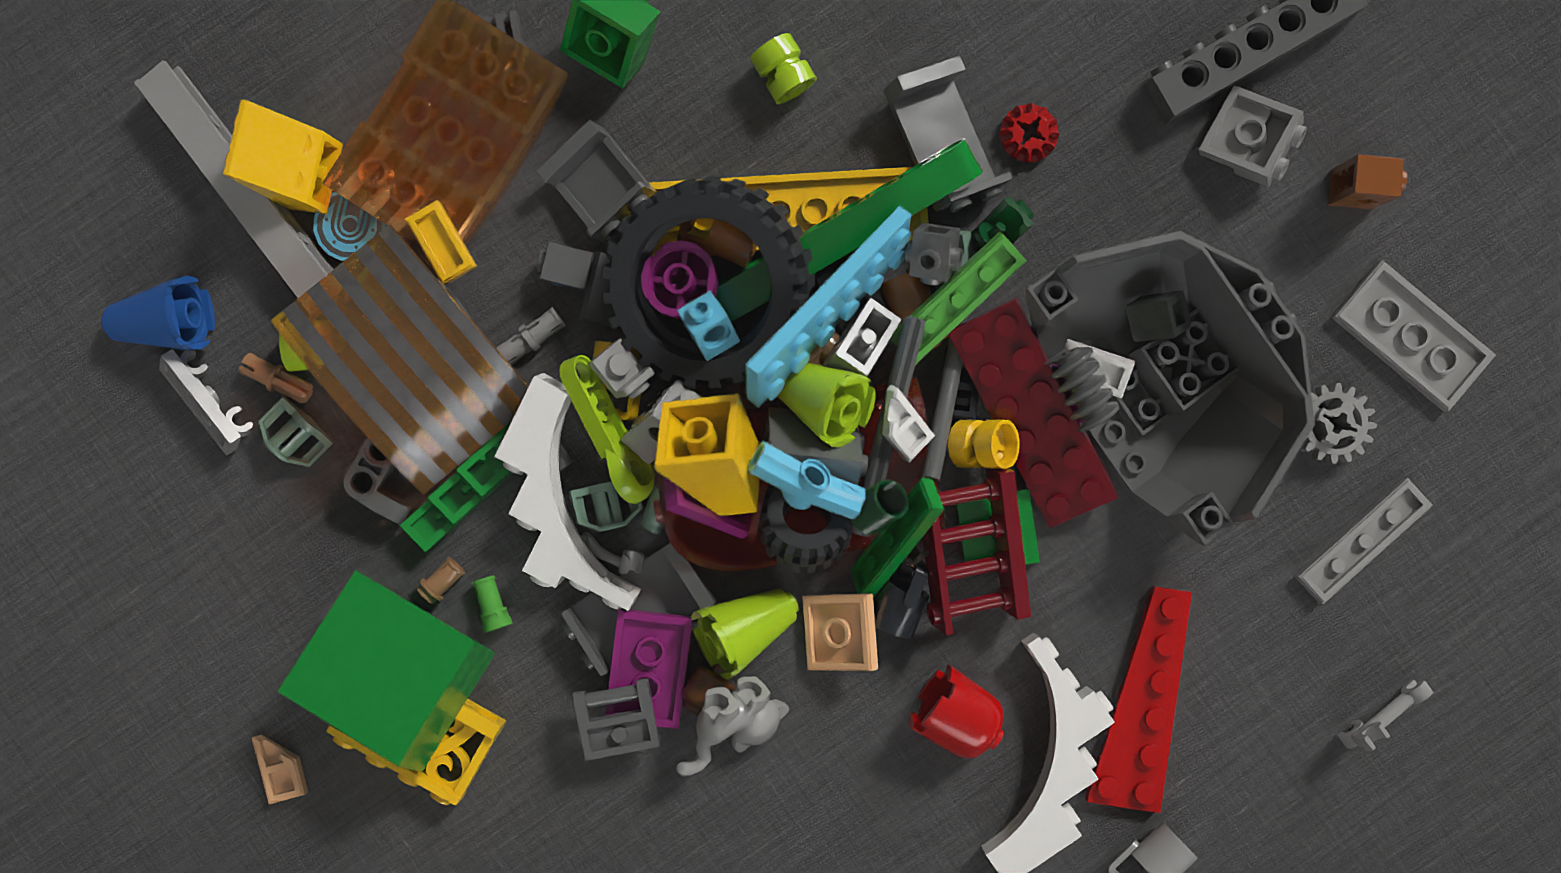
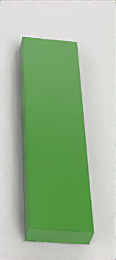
[890,232,1027,365]

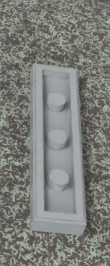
[1294,478,1433,604]

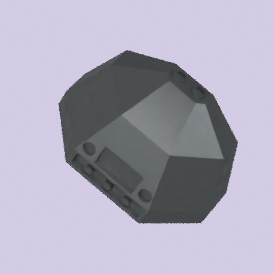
[1025,231,1315,546]

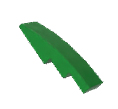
[399,421,513,554]

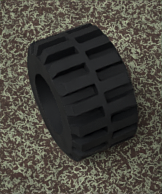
[758,485,853,573]

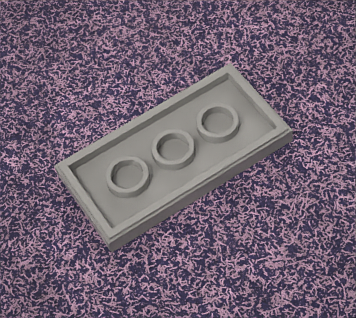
[1331,260,1496,412]

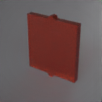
[746,479,769,547]

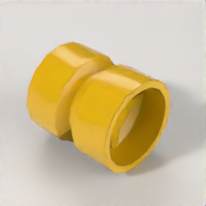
[948,420,1020,469]

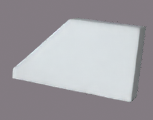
[1065,339,1135,398]
[882,385,935,462]

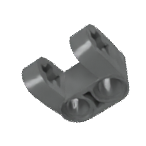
[344,433,439,524]

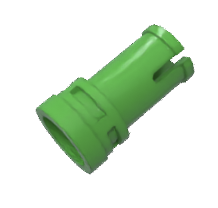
[471,575,513,633]

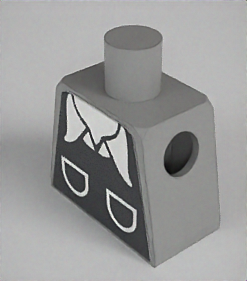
[621,379,701,464]

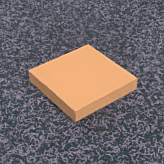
[802,594,878,671]

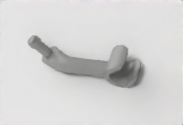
[580,531,644,574]

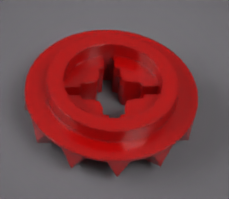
[1000,103,1060,163]

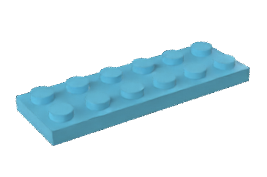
[746,206,911,408]

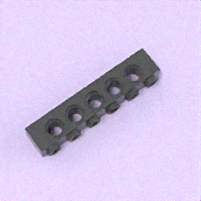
[1144,0,1368,124]

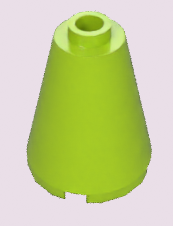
[777,363,876,447]
[691,588,799,680]

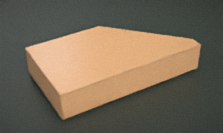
[252,735,308,804]

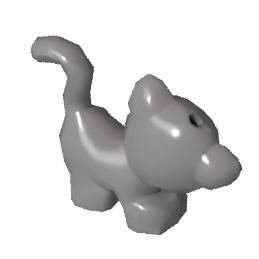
[676,676,789,776]

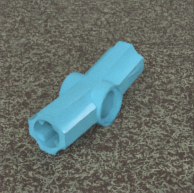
[747,442,865,519]

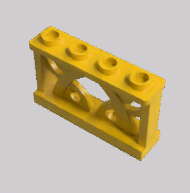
[326,699,507,805]

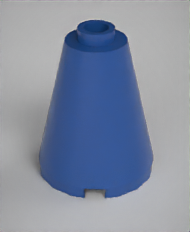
[101,276,215,351]

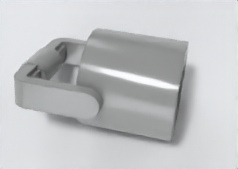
[1108,822,1198,873]

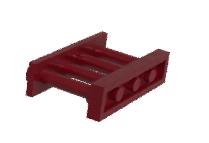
[915,468,1031,636]

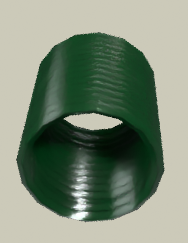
[851,479,909,535]

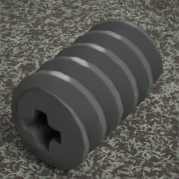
[1045,347,1120,432]

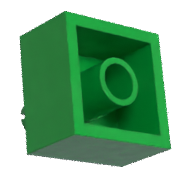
[560,0,661,89]

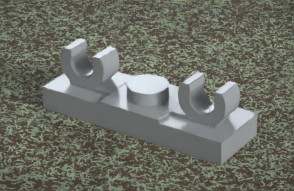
[159,349,253,456]

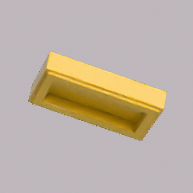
[405,200,478,285]

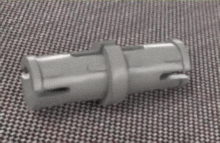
[494,307,566,367]

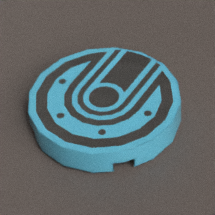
[313,190,389,263]

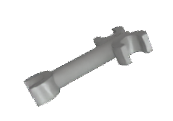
[1337,680,1434,751]

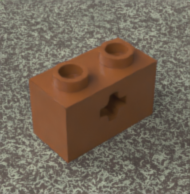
[1328,154,1407,209]

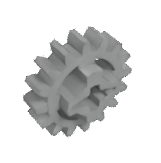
[1300,383,1377,464]

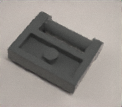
[573,678,660,761]

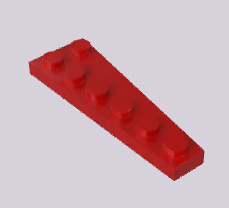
[1085,586,1192,813]

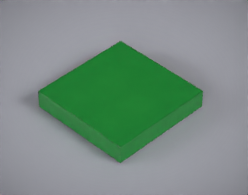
[955,489,1040,565]

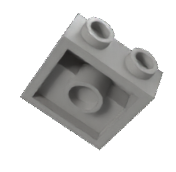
[1199,85,1307,188]

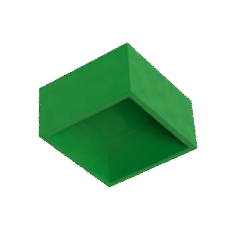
[278,570,495,772]

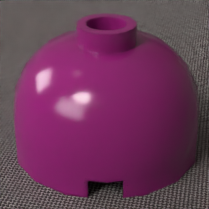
[641,240,720,319]

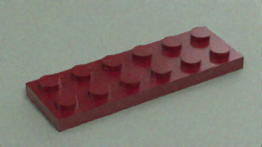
[948,297,1118,528]

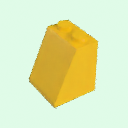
[655,394,759,516]

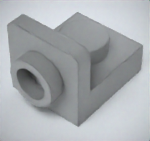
[588,338,655,399]

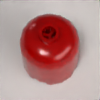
[908,664,1004,759]

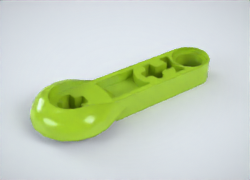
[559,355,655,504]

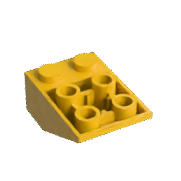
[223,100,343,214]

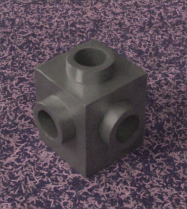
[905,223,963,285]

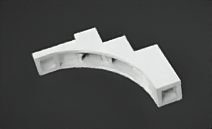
[495,373,642,611]
[982,633,1115,873]

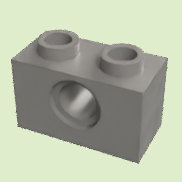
[822,298,901,377]

